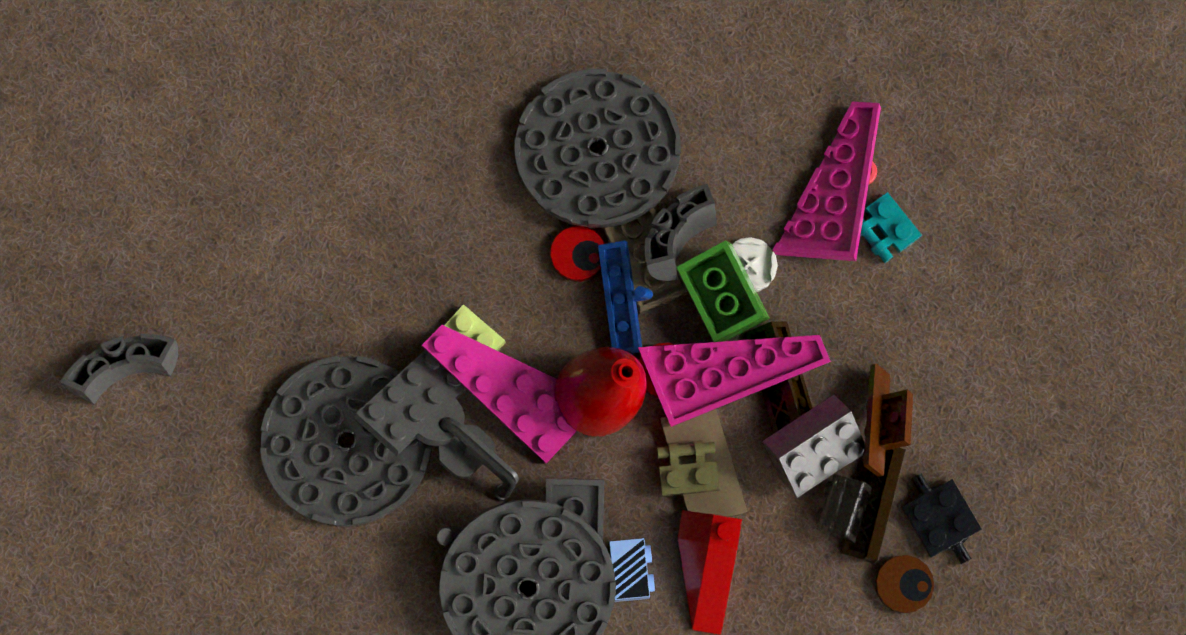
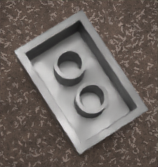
[763,395,865,498]

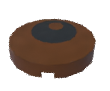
[876,555,934,613]

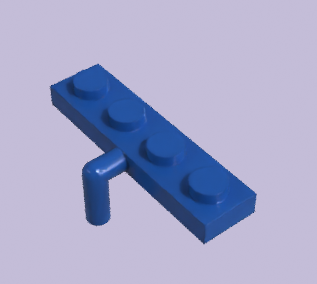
[598,241,653,354]

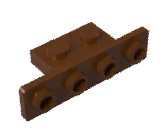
[862,364,913,477]

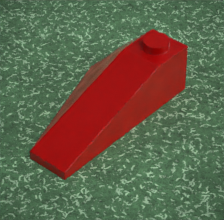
[677,510,742,635]

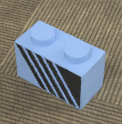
[609,538,655,602]

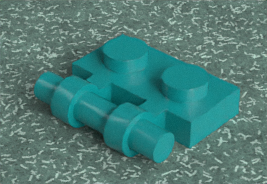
[860,192,922,263]

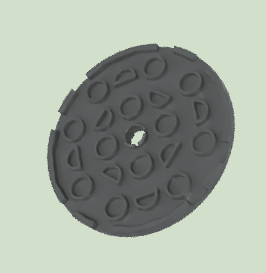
[514,69,681,228]
[260,356,432,526]
[440,500,616,635]

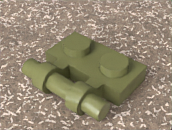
[657,440,720,497]

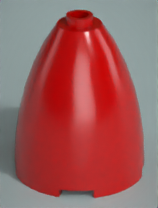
[555,347,647,437]

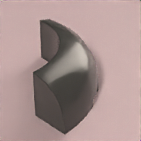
[644,184,717,281]
[60,334,179,405]

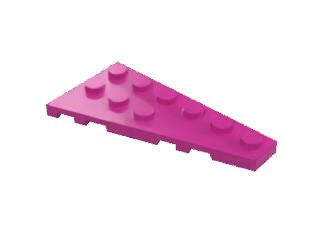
[772,102,881,261]
[422,325,576,464]
[638,335,831,427]

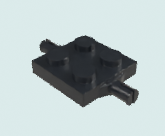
[902,473,982,564]

